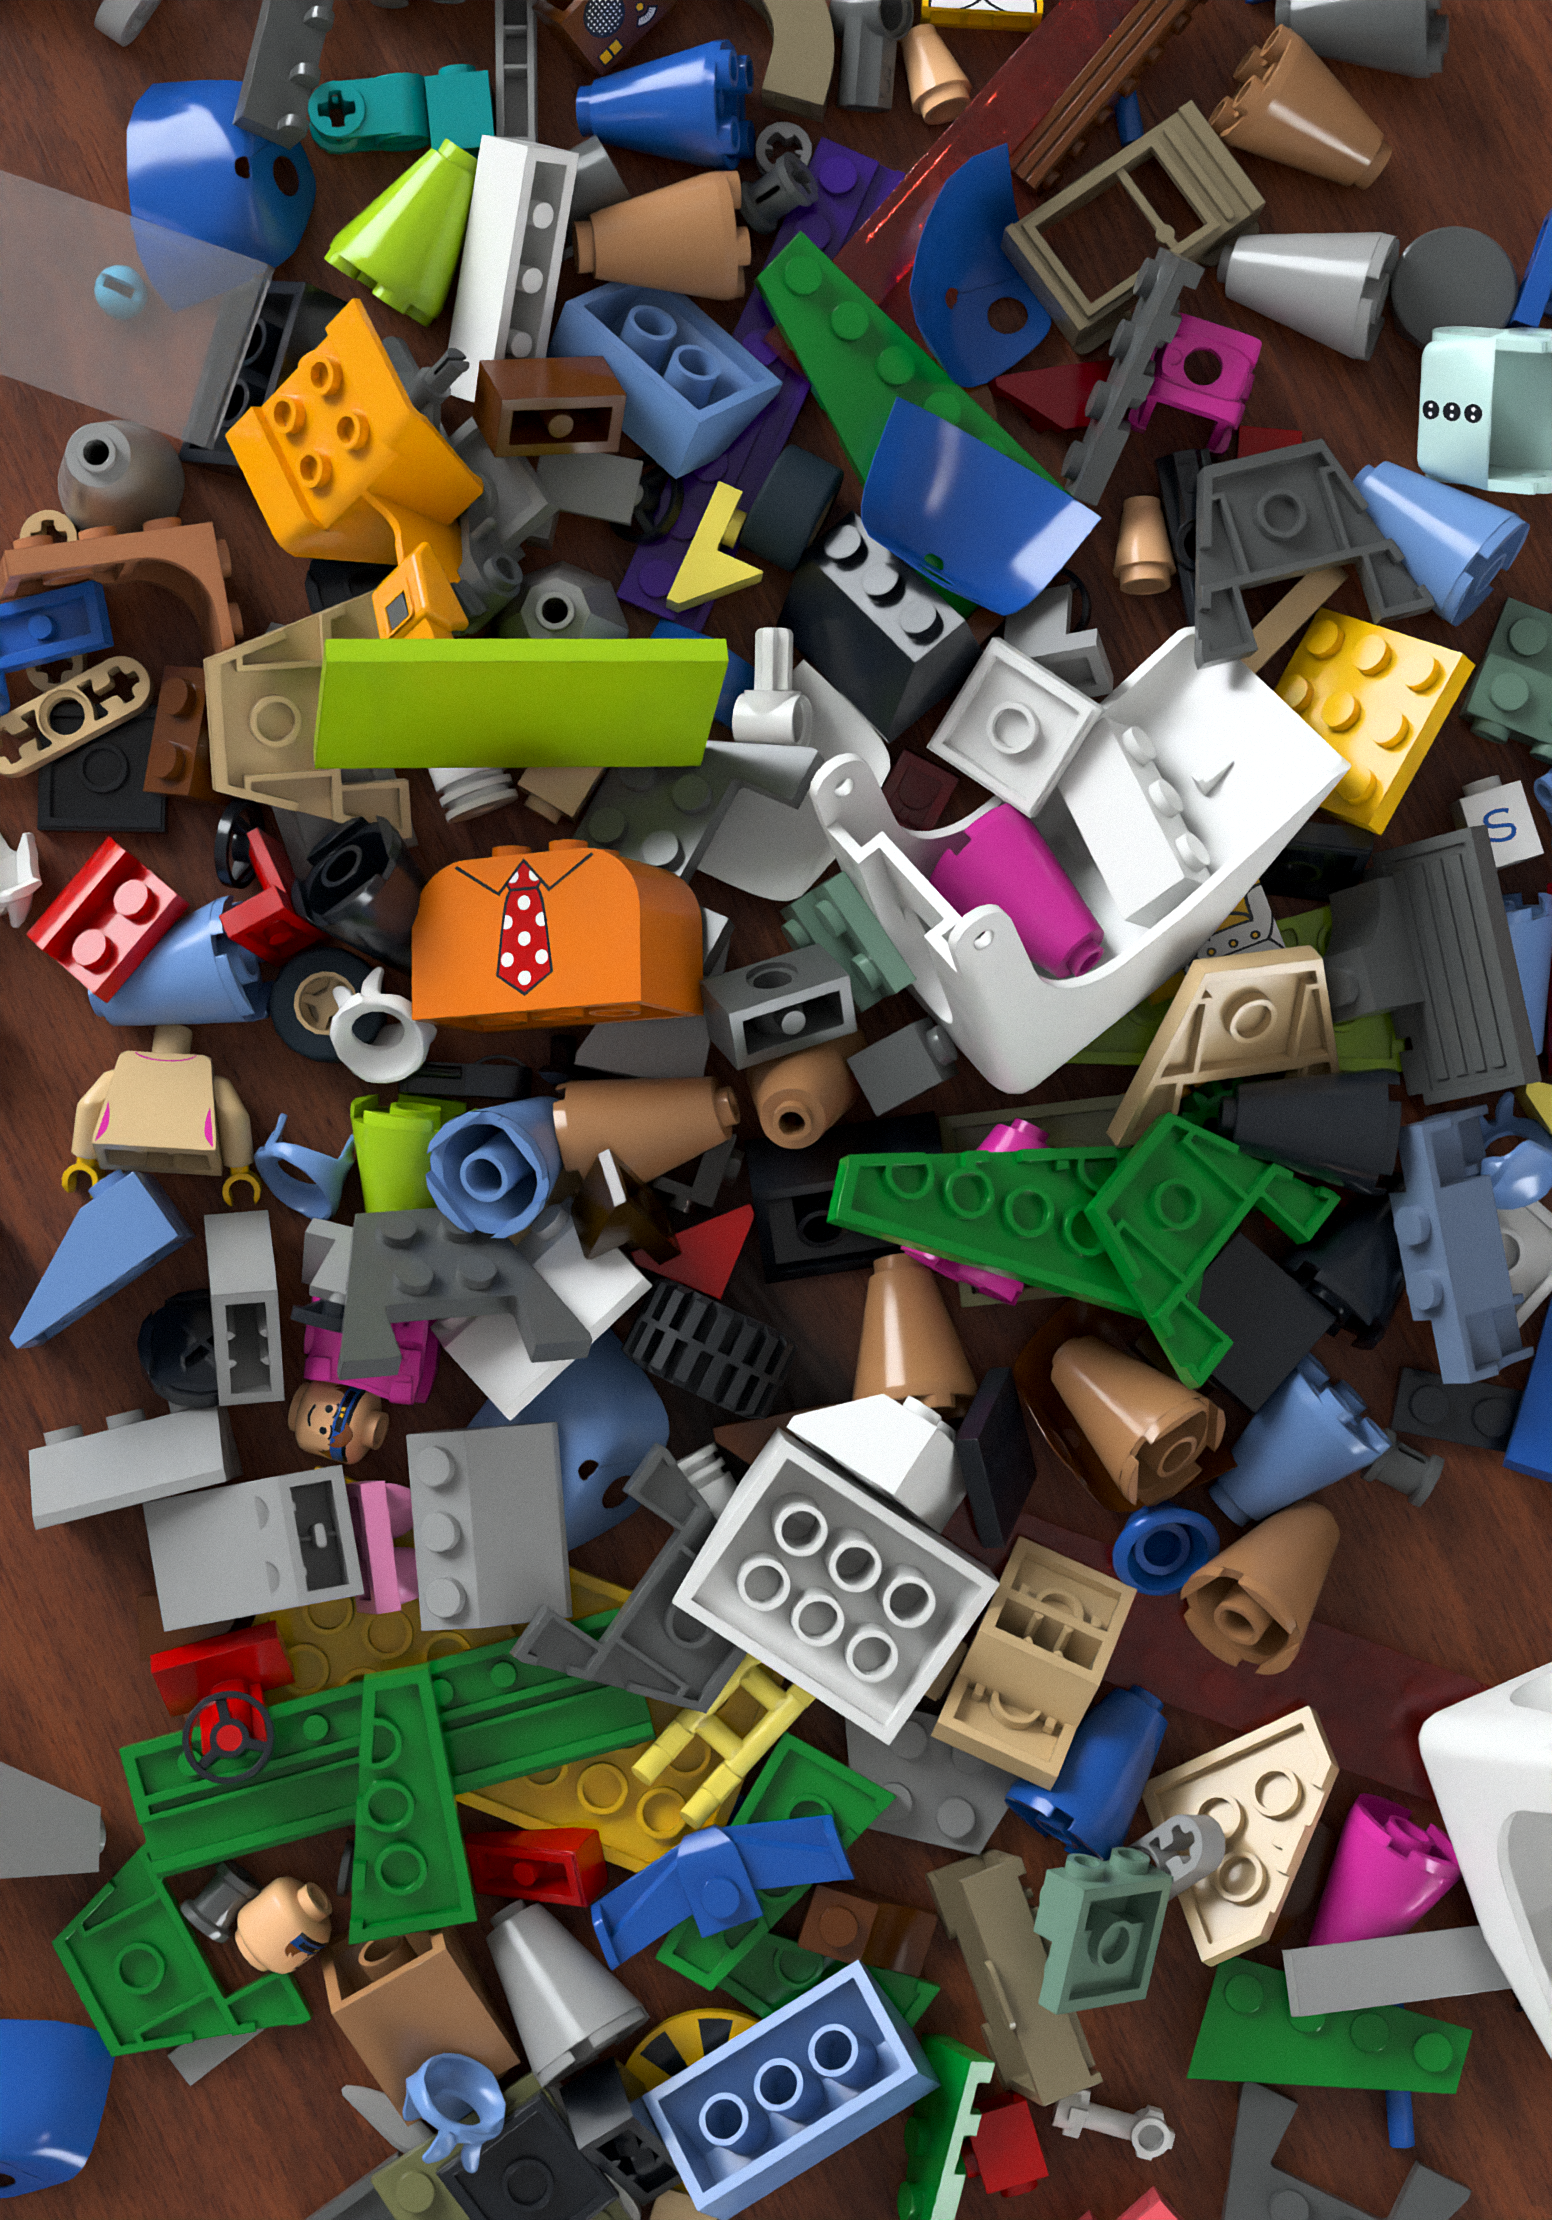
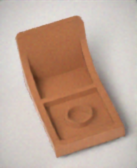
[0,517,243,658]

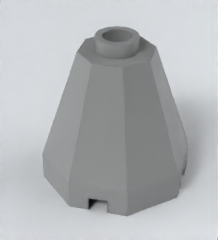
[492,561,630,639]

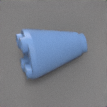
[1208,1351,1392,1527]

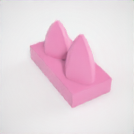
[345,1481,419,1614]

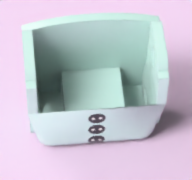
[1417,326,1552,495]

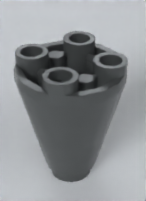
[1275,0,1449,78]

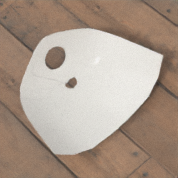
[697,659,891,901]

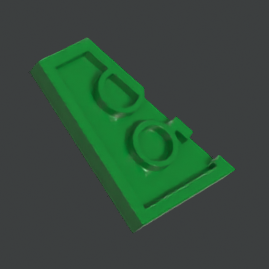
[718,1930,941,2028]
[897,2033,995,2220]

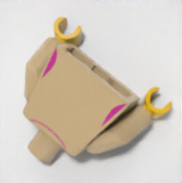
[61,1025,262,1206]

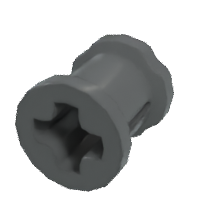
[739,152,819,235]
[1360,1427,1445,1507]
[180,1859,264,1944]

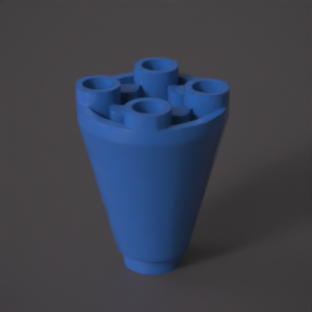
[576,39,756,171]

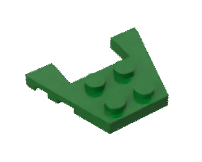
[1083,1112,1341,1390]
[51,1842,314,2057]

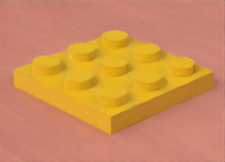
[1274,607,1475,835]

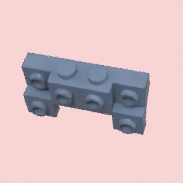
[1389,1104,1535,1384]

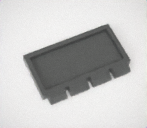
[1361,825,1542,1106]

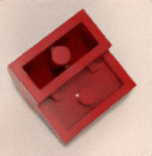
[26,836,190,1003]

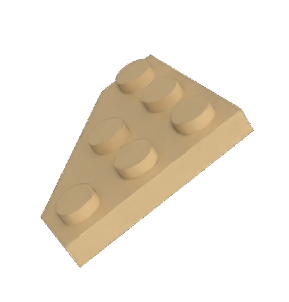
[1142,1705,1340,1967]

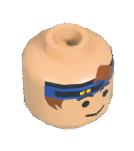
[288,1380,389,1465]
[235,1876,332,1974]

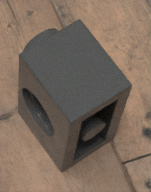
[699,943,857,1070]

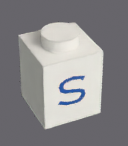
[1449,775,1544,870]

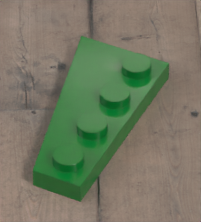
[348,1663,478,1945]
[655,1730,897,1991]
[1186,1956,1473,2094]

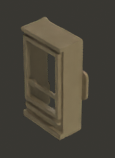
[1000,100,1266,356]
[925,1848,1103,2107]

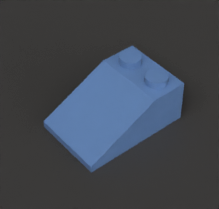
[10,1169,197,1349]

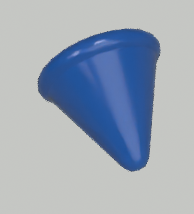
[1112,1500,1220,1596]

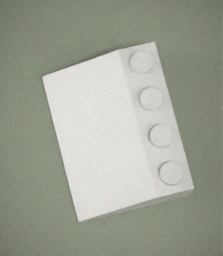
[672,1427,1000,1745]

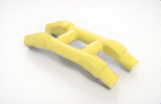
[631,1653,816,1829]

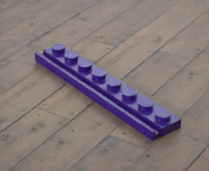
[616,137,906,634]

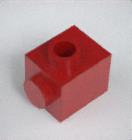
[960,2090,1049,2197]

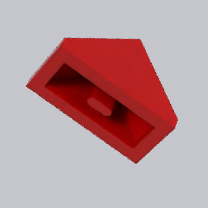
[631,1203,755,1299]

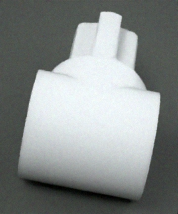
[732,627,813,747]

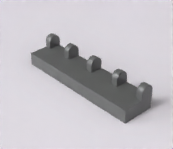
[232,0,335,149]

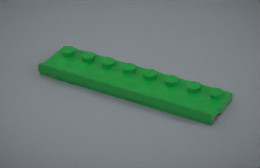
[119,1606,657,1880]

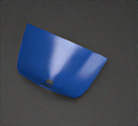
[127,80,316,314]
[909,143,1051,388]
[861,396,1102,616]
[0,2019,115,2198]

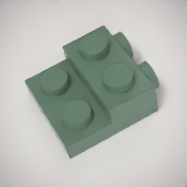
[1458,597,1552,766]
[780,871,917,1015]
[1033,1847,1173,2015]

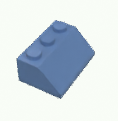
[546,282,783,479]

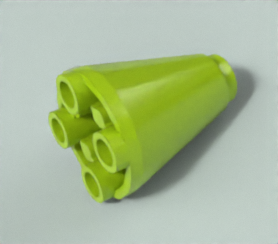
[324,138,478,328]

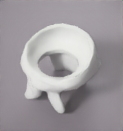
[330,967,437,1084]

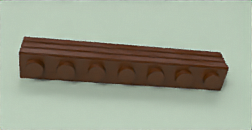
[1009,0,1209,197]

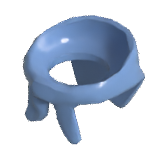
[1471,1092,1552,1210]
[254,1113,355,1221]
[402,2053,506,2173]

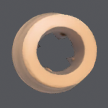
[899,24,972,125]
[1113,496,1177,595]

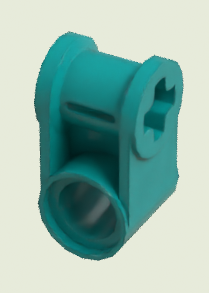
[308,72,431,155]

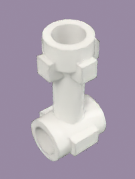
[1051,2088,1175,2161]

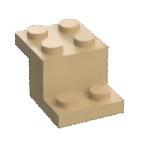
[931,1536,1138,1791]

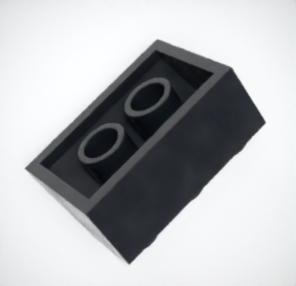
[179,280,349,481]
[776,510,983,744]
[744,1111,943,1284]

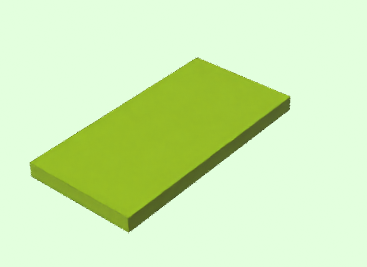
[313,639,729,769]

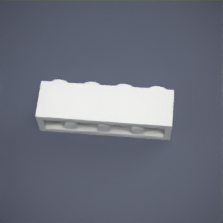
[448,135,579,403]

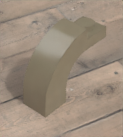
[743,0,835,123]

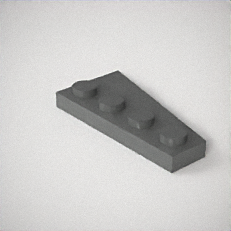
[1061,247,1205,506]

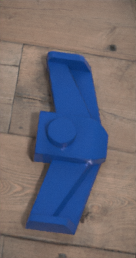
[590,1814,856,1971]

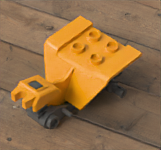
[225,298,523,639]

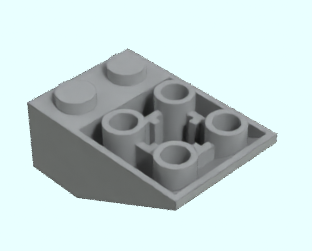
[142,1465,364,1632]

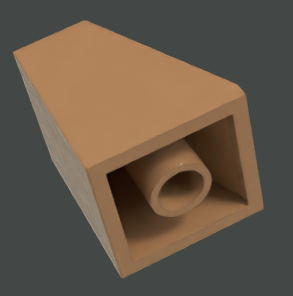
[319,1925,521,2127]

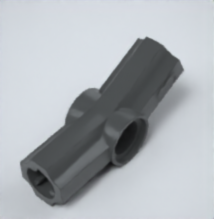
[829,0,914,113]

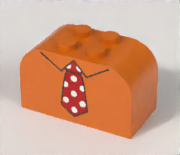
[412,839,704,1034]

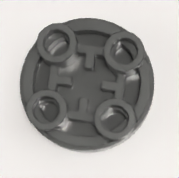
[1388,226,1518,350]

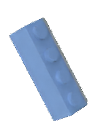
[641,1960,941,2220]

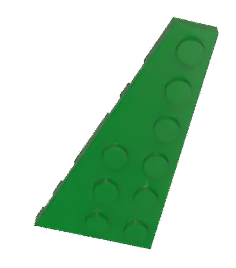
[754,231,1072,619]
[826,1146,1205,1320]

